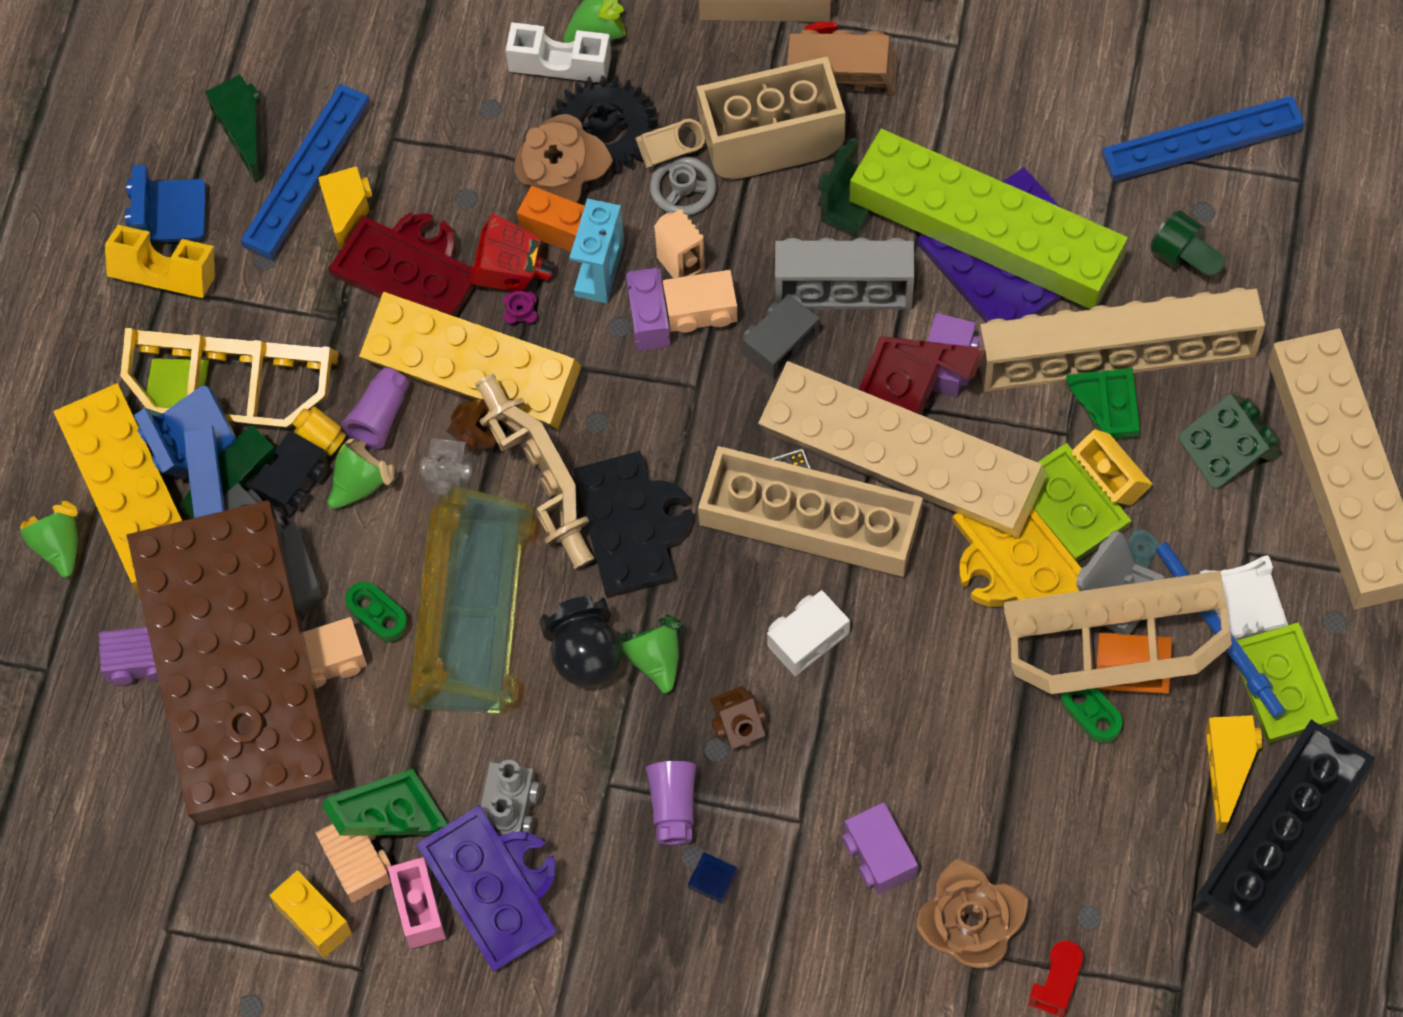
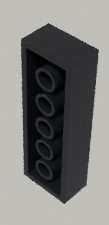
[1192,719,1375,948]

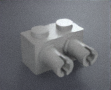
[481,760,540,836]

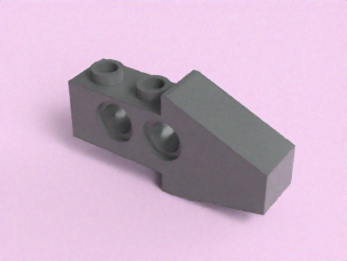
[223,483,323,617]

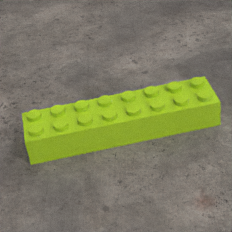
[849,128,1128,309]

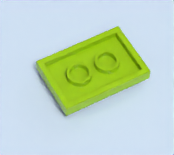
[1033,443,1132,562]
[1237,622,1338,744]

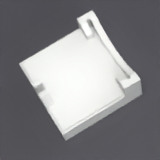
[1199,555,1288,640]

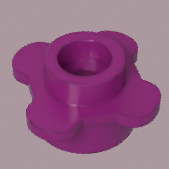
[503,291,537,325]

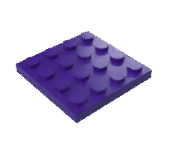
[917,167,1065,323]

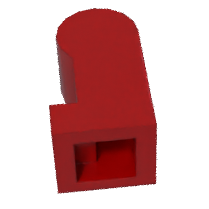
[1027,940,1083,1017]

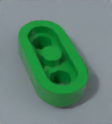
[345,582,408,642]
[1061,688,1122,743]

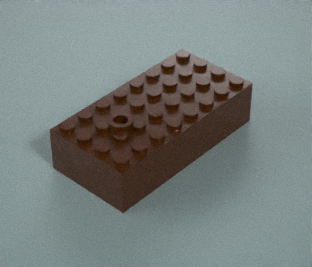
[126,500,340,826]

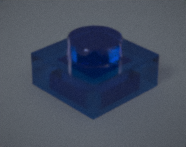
[688,852,737,903]

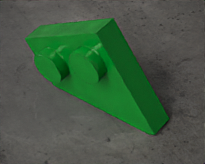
[1066,368,1140,439]

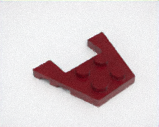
[858,336,985,415]

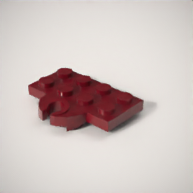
[329,212,476,317]

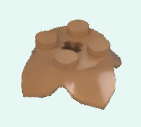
[514,114,613,203]
[916,859,1028,969]

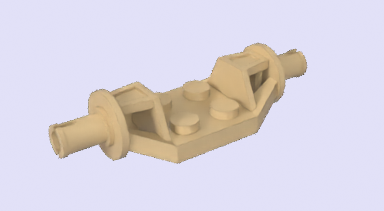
[475,374,595,569]

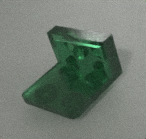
[818,137,872,238]

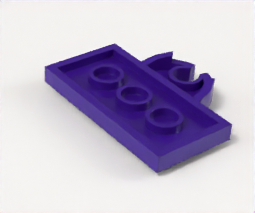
[416,805,557,972]

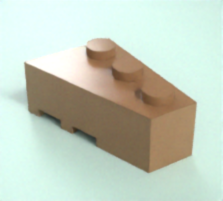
[787,30,898,96]

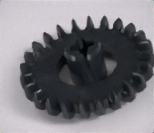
[551,75,659,174]

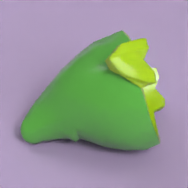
[563,0,626,43]

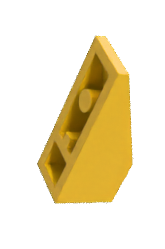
[1205,715,1262,834]

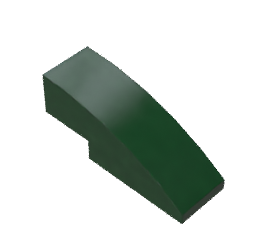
[178,425,278,519]

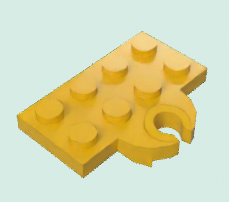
[952,507,1082,607]

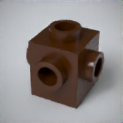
[446,399,505,451]
[710,685,766,749]

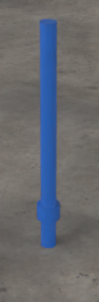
[1156,542,1286,719]

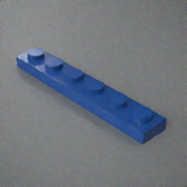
[240,84,370,260]
[1101,96,1304,182]

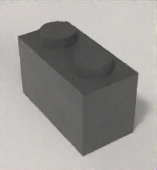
[742,294,820,379]

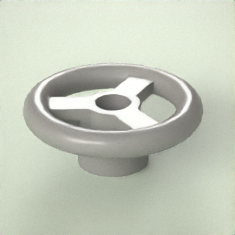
[650,156,717,216]

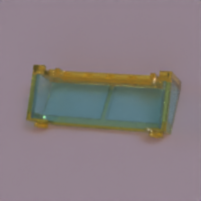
[407,486,536,714]

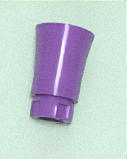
[341,367,409,449]
[646,761,696,846]

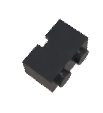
[251,431,329,519]

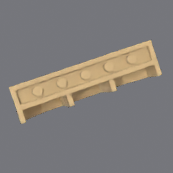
[1004,571,1232,694]

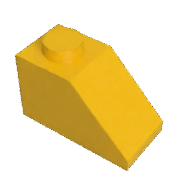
[318,166,372,250]

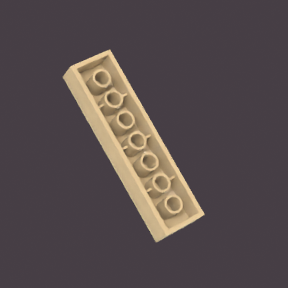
[978,288,1265,392]
[1268,328,1403,610]
[758,361,1047,538]

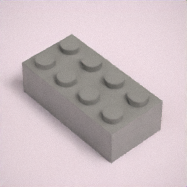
[775,238,914,310]

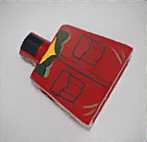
[470,213,554,292]

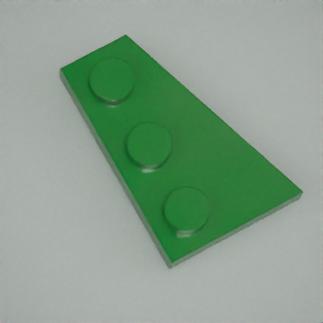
[321,768,448,836]

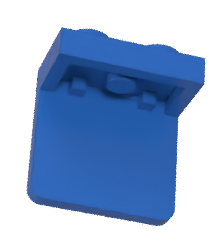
[125,165,206,243]
[134,385,236,479]

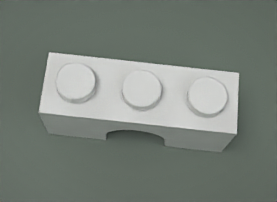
[506,22,611,83]

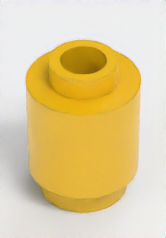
[292,406,346,456]

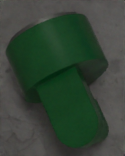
[1150,210,1225,275]

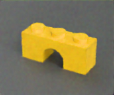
[105,225,215,298]

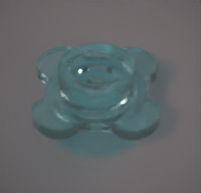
[1127,528,1161,568]

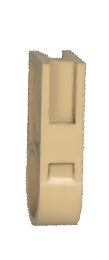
[635,119,705,168]

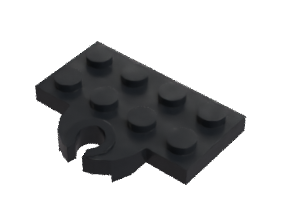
[573,451,693,599]

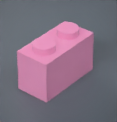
[388,857,446,949]

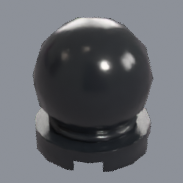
[539,595,622,687]

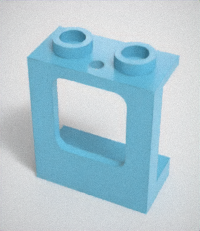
[570,198,625,303]

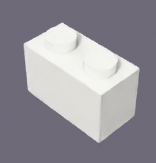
[767,590,850,677]

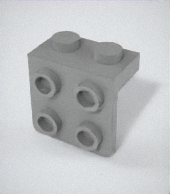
[1076,530,1165,635]

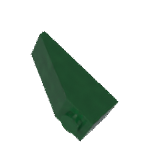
[205,74,261,183]

